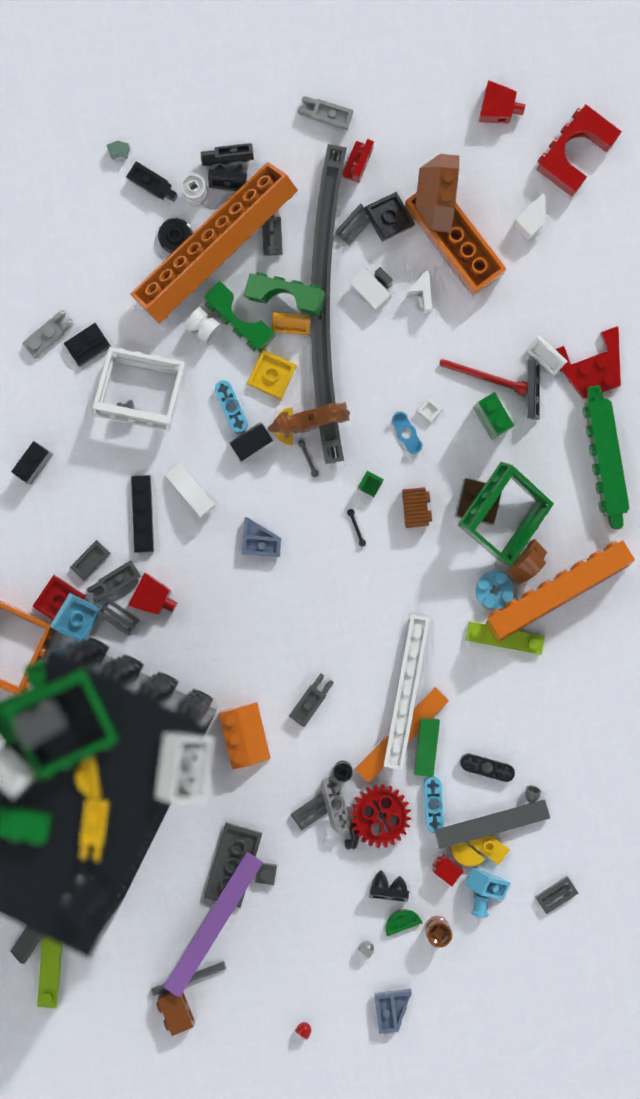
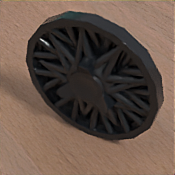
[158,218,193,253]

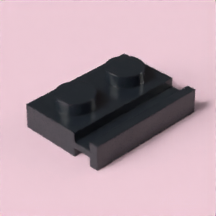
[64,323,111,367]

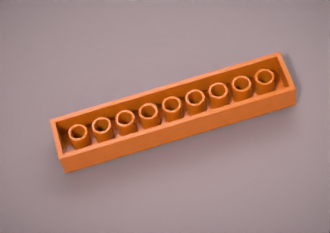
[130,162,298,324]

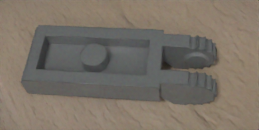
[86,560,142,603]
[289,673,334,727]

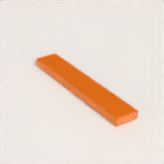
[355,687,449,783]

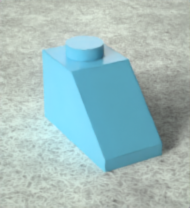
[465,868,511,900]

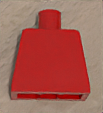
[479,80,526,124]
[128,573,178,615]

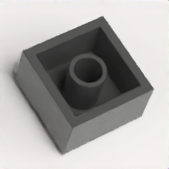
[13,699,68,750]

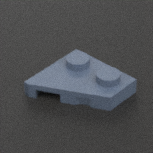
[241,517,282,557]
[374,989,412,1034]

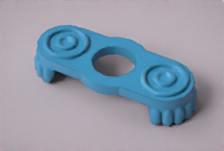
[392,411,423,454]

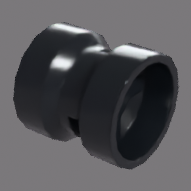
[333,760,353,782]

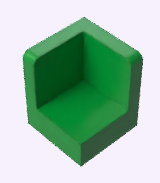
[357,471,384,498]

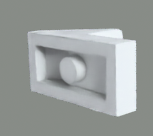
[407,271,432,313]

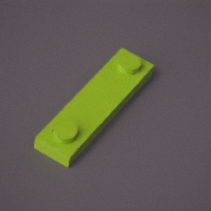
[465,621,545,655]
[37,936,62,1008]

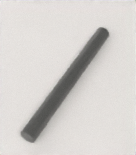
[151,962,226,996]

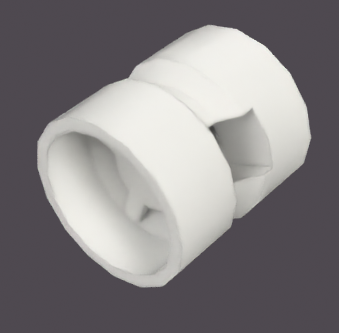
[181,174,208,205]
[184,307,221,344]

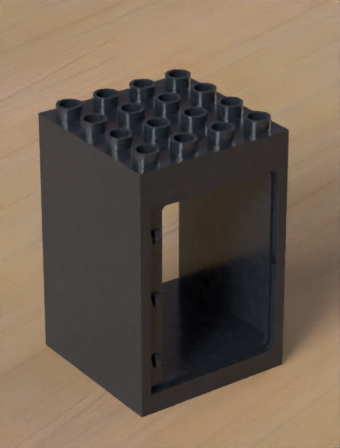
[0,637,217,958]

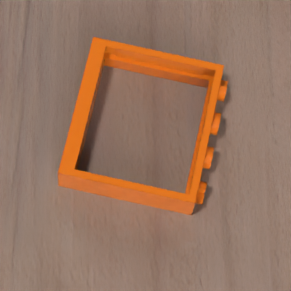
[0,600,55,695]

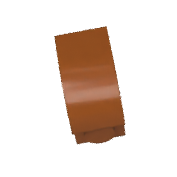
[506,539,547,585]

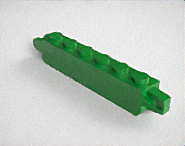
[582,385,630,530]

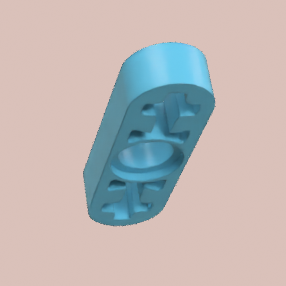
[215,380,248,433]
[424,776,444,833]

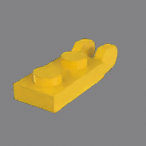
[80,798,109,862]

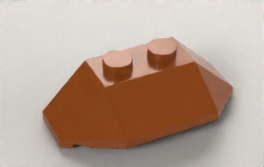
[415,154,460,233]

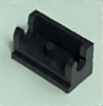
[229,422,273,462]

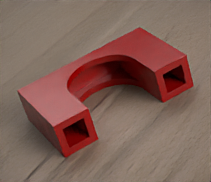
[536,104,622,197]

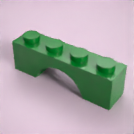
[244,272,326,316]
[204,280,276,353]

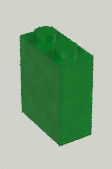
[473,392,514,440]

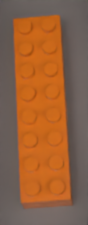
[486,540,635,643]

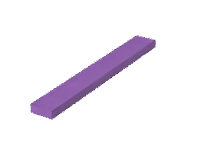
[163,852,263,998]

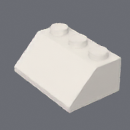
[155,733,214,803]

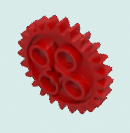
[349,784,412,848]

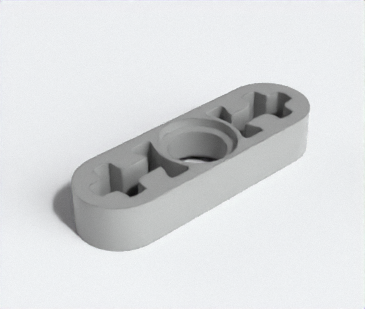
[321,776,350,832]

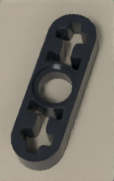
[460,753,515,782]

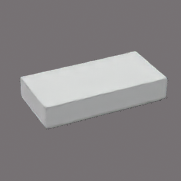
[526,335,568,376]

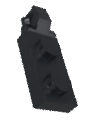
[201,143,254,166]
[126,161,178,202]

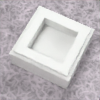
[416,397,443,424]

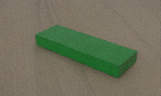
[413,717,440,777]

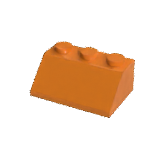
[219,702,271,770]

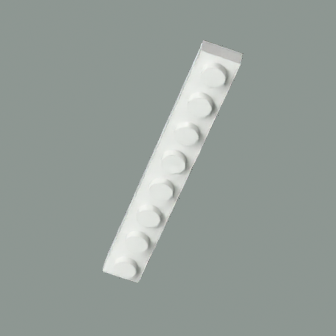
[384,614,430,770]

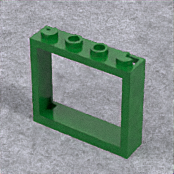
[458,462,554,567]
[3,668,118,779]

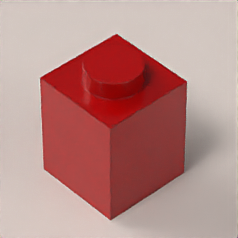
[432,854,464,887]

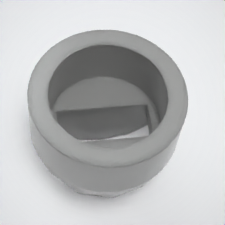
[357,941,374,958]

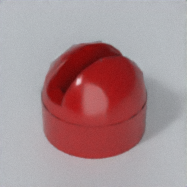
[295,1022,311,1040]

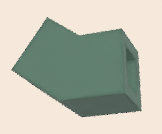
[106,141,130,160]

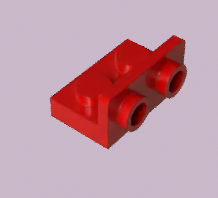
[342,139,374,183]

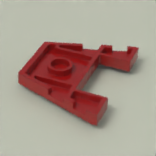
[555,326,621,400]

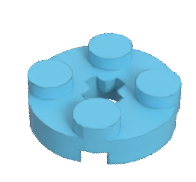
[475,571,514,610]

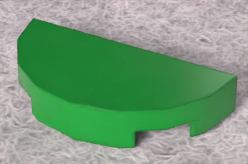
[385,909,423,936]

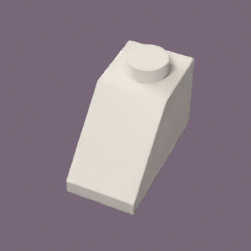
[513,193,546,241]

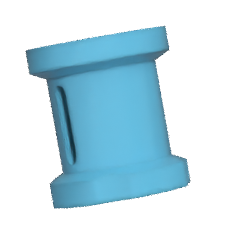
[471,894,491,917]

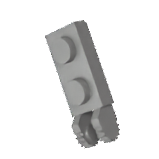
[298,96,354,131]
[22,310,74,359]

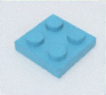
[50,593,100,642]

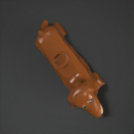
[268,402,350,438]

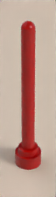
[439,359,528,397]

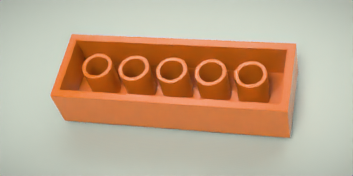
[405,192,507,297]

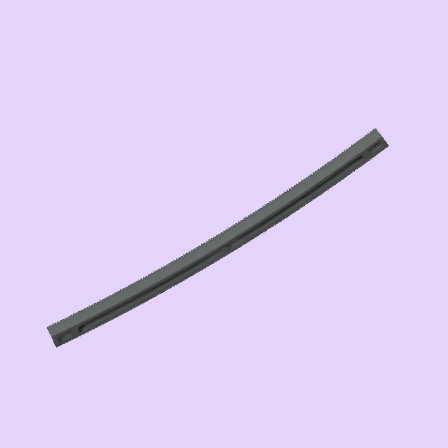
[311,144,347,464]

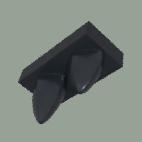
[208,163,247,191]
[369,870,409,902]

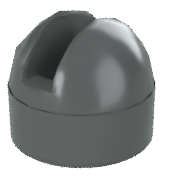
[525,786,541,802]

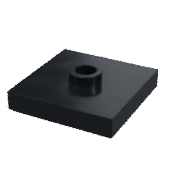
[363,192,415,242]

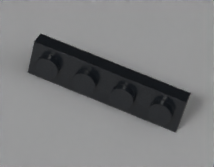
[131,475,154,553]

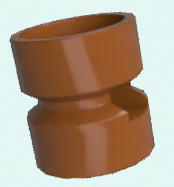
[425,916,452,948]

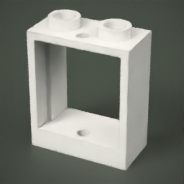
[0,745,36,798]

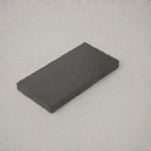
[204,822,262,908]

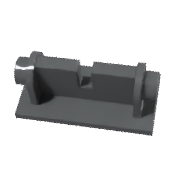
[262,214,283,256]

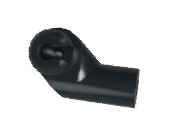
[344,822,360,850]

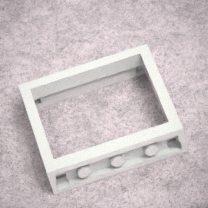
[93,347,185,432]

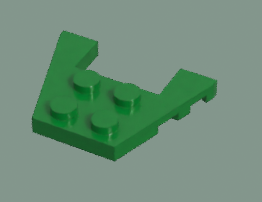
[0,660,46,744]

